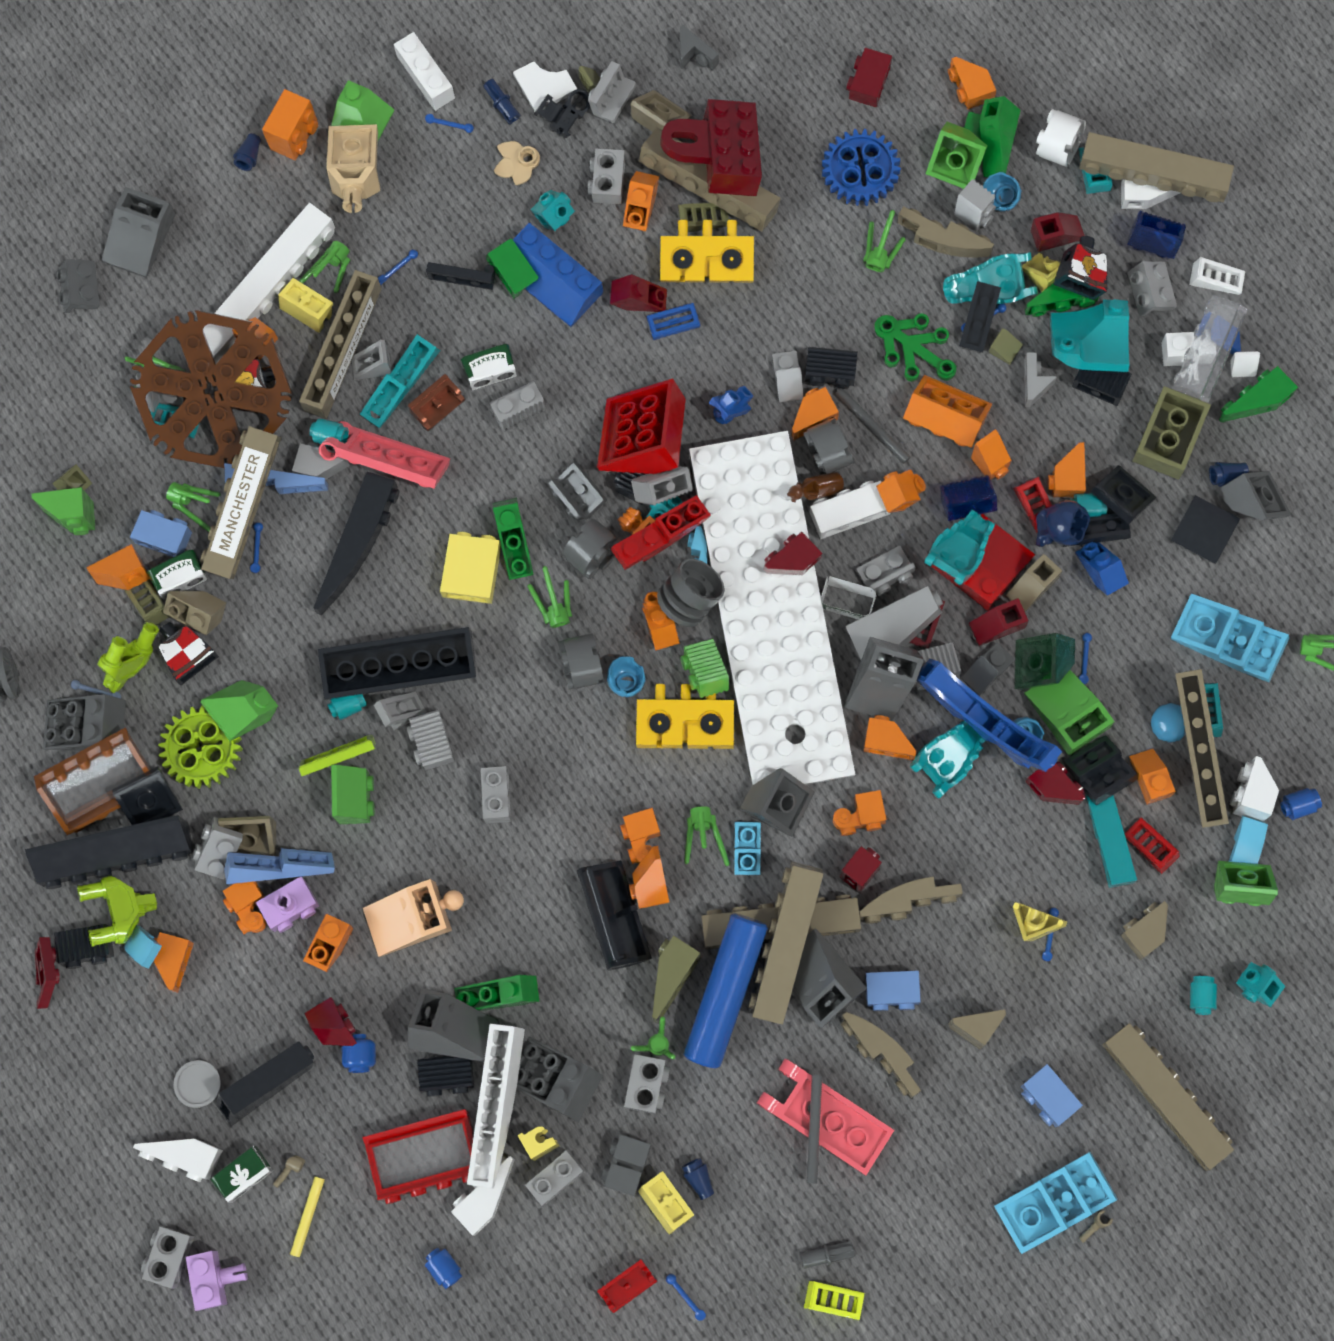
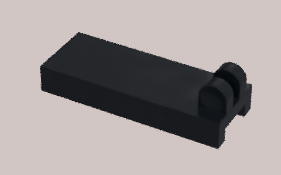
[426,262,495,290]
[959,281,1001,353]
[1062,513,1131,547]

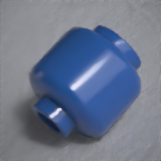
[342,1034,376,1073]

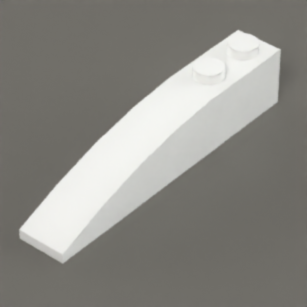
[467,1024,525,1188]

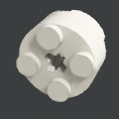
[1036,109,1086,167]

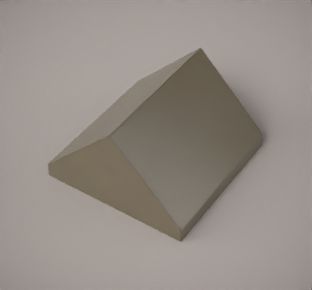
[631,90,692,132]
[218,816,276,856]
[948,1009,1006,1050]

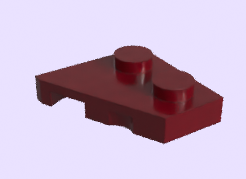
[35,937,60,1009]

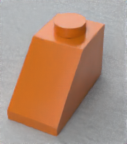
[792,387,839,440]
[971,429,1011,481]
[1048,442,1086,497]
[86,544,150,590]
[863,715,916,760]
[1129,749,1176,805]
[629,846,669,909]
[154,932,194,993]

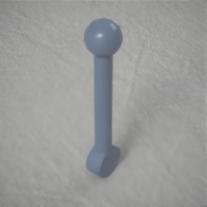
[71,680,121,699]

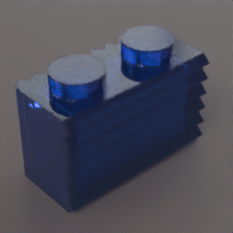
[1127,210,1186,259]
[940,475,998,521]

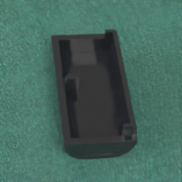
[577,860,652,971]

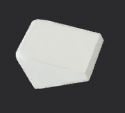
[1230,351,1260,377]

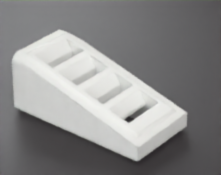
[1189,257,1245,295]

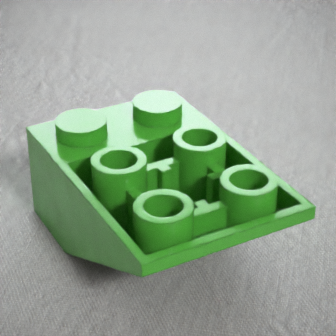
[1024,666,1115,756]

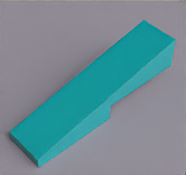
[360,334,441,428]
[1086,795,1137,888]

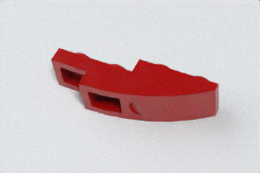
[611,495,711,570]

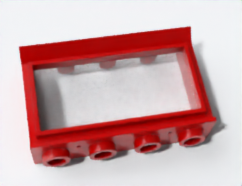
[362,1109,474,1204]

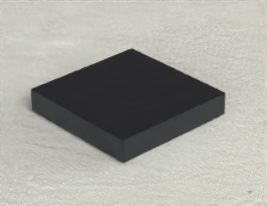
[1091,465,1156,524]
[112,766,183,825]

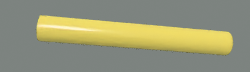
[290,1177,325,1257]

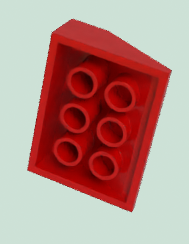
[597,378,686,474]

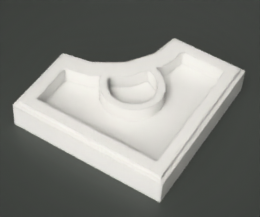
[513,62,577,112]

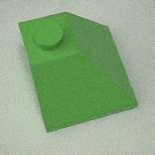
[331,80,394,140]
[926,121,987,189]
[201,680,278,741]

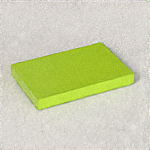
[298,734,376,776]

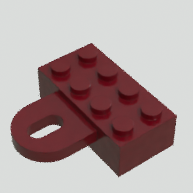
[660,99,762,196]

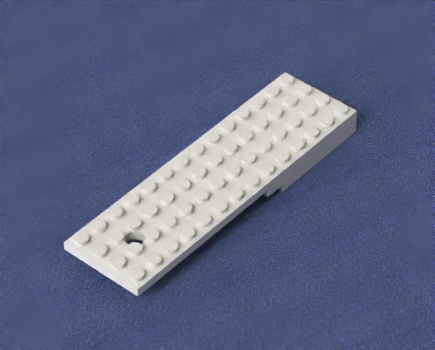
[689,431,855,785]

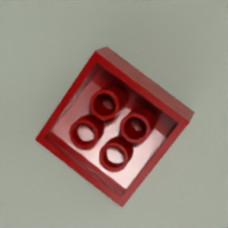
[931,509,1035,611]

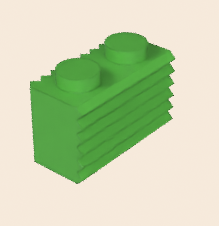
[681,638,729,698]

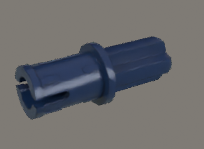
[483,79,521,125]

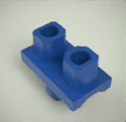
[709,386,754,424]

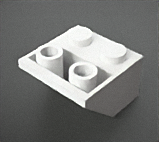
[1230,756,1279,822]

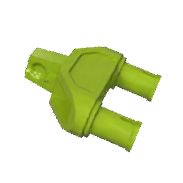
[97,622,159,693]
[77,876,157,947]

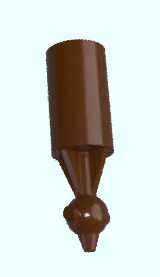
[787,472,844,502]

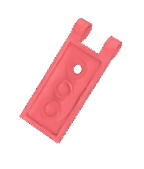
[319,421,450,488]
[757,1059,895,1176]

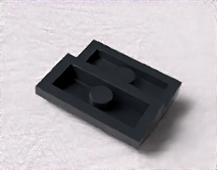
[1171,495,1240,564]
[1064,735,1138,805]

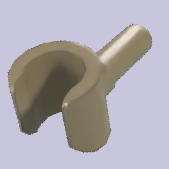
[273,1156,305,1188]
[1079,1210,1113,1243]

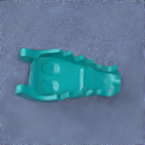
[943,252,1038,304]
[925,510,995,585]
[910,721,986,798]

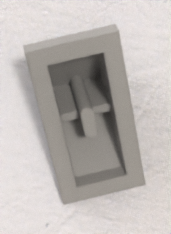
[352,340,391,380]

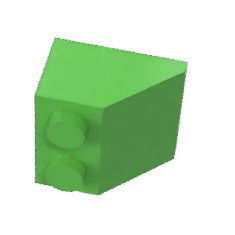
[32,487,95,535]
[331,765,375,825]
[1214,861,1278,906]

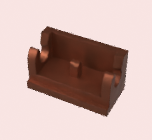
[408,374,465,431]

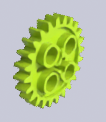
[158,706,243,789]

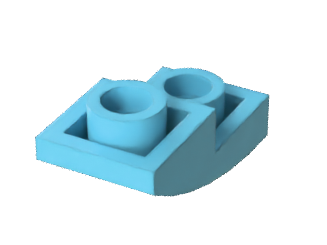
[687,526,708,564]
[1228,815,1268,864]
[734,822,761,875]
[123,925,162,969]

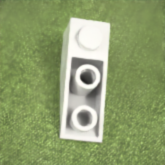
[1121,179,1180,209]
[133,1139,223,1182]
[451,1156,515,1236]

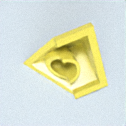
[1022,253,1060,292]
[1013,902,1068,941]

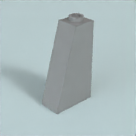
[846,586,943,659]

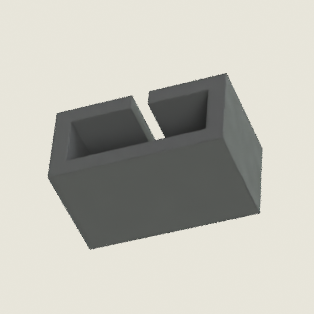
[601,1135,651,1197]

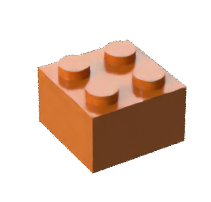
[262,89,318,161]

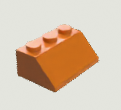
[903,375,992,448]

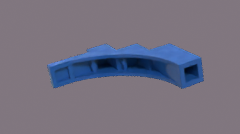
[916,658,1062,772]

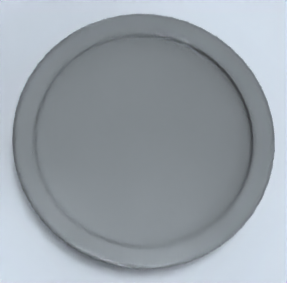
[174,1060,220,1108]

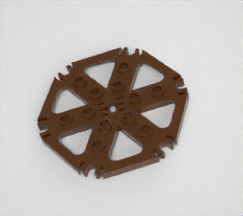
[130,310,292,468]

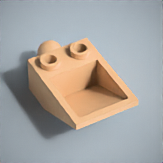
[363,879,464,957]

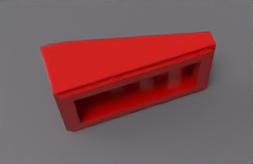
[1013,477,1052,533]
[1124,817,1180,874]

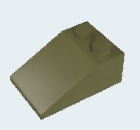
[652,935,701,1024]

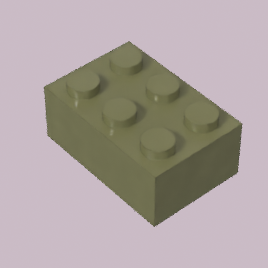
[1132,386,1211,480]

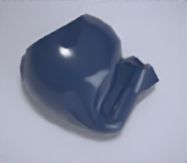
[1035,500,1090,547]

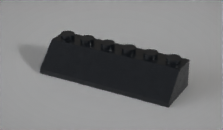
[318,627,476,700]
[25,815,194,889]

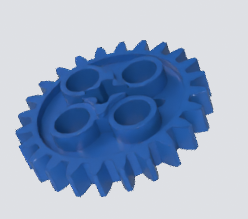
[822,129,901,206]

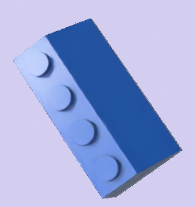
[513,223,603,327]

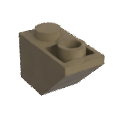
[1006,554,1062,612]
[163,591,226,635]
[1121,901,1168,960]

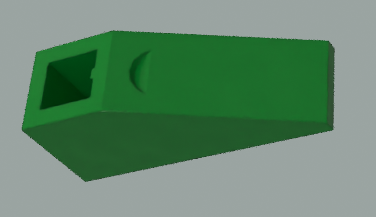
[980,96,1021,178]
[1025,283,1099,317]
[1219,366,1298,423]
[492,497,534,580]
[454,975,540,1011]

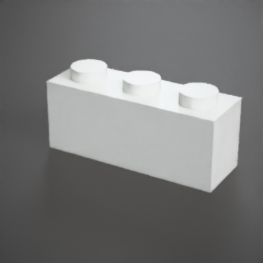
[394,32,455,111]
[810,481,891,540]

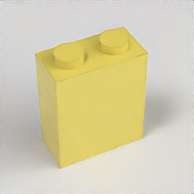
[440,532,501,604]

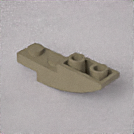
[897,206,994,258]
[859,877,963,924]
[841,1012,921,1098]

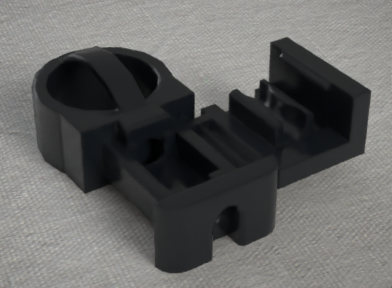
[534,89,590,138]

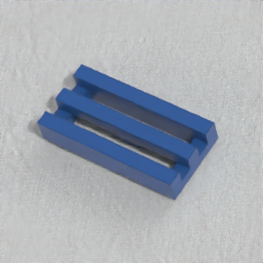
[646,303,700,340]

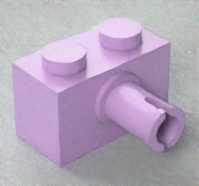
[256,877,319,933]
[186,1251,248,1311]

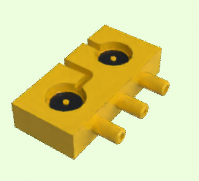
[660,220,754,283]
[636,684,734,749]

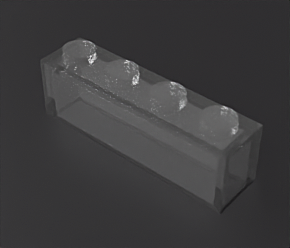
[1173,295,1248,403]

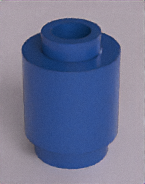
[1280,788,1322,820]
[424,1248,463,1290]

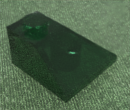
[1015,633,1075,690]

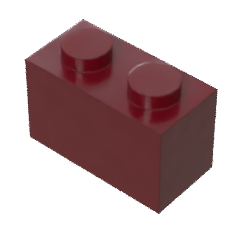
[846,47,892,107]
[840,846,882,894]

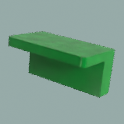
[486,239,538,299]

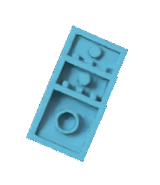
[1171,594,1289,682]
[994,1152,1118,1254]

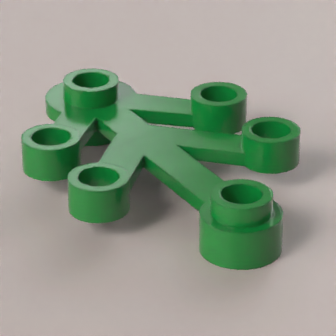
[874,313,956,382]

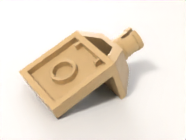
[327,124,380,213]

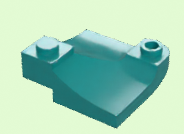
[1050,299,1130,372]

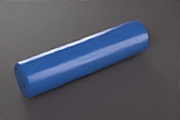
[684,913,768,1069]

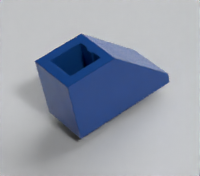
[1075,542,1129,596]

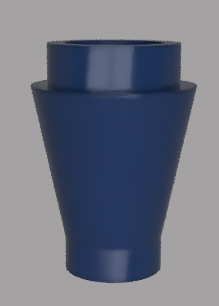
[233,133,261,171]
[1209,462,1249,487]
[682,1158,714,1200]

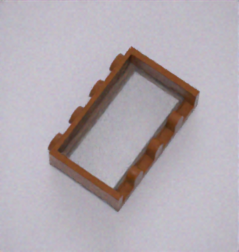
[34,727,151,836]

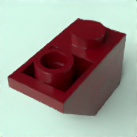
[1030,212,1085,252]
[610,274,667,312]
[763,532,823,575]
[969,598,1029,646]
[1026,761,1086,805]
[304,997,357,1046]

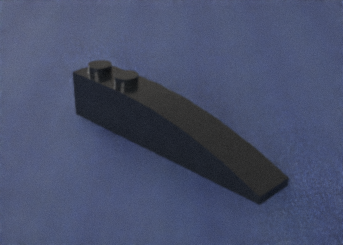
[313,471,400,615]

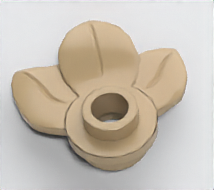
[494,141,540,185]

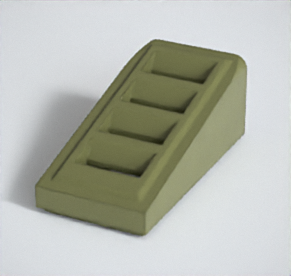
[678,203,729,232]
[125,580,170,626]

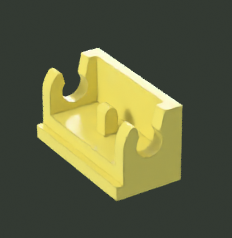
[278,278,333,333]
[518,1127,560,1161]
[638,1171,694,1235]

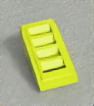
[804,1281,865,1320]

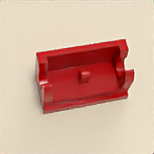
[597,1259,657,1313]

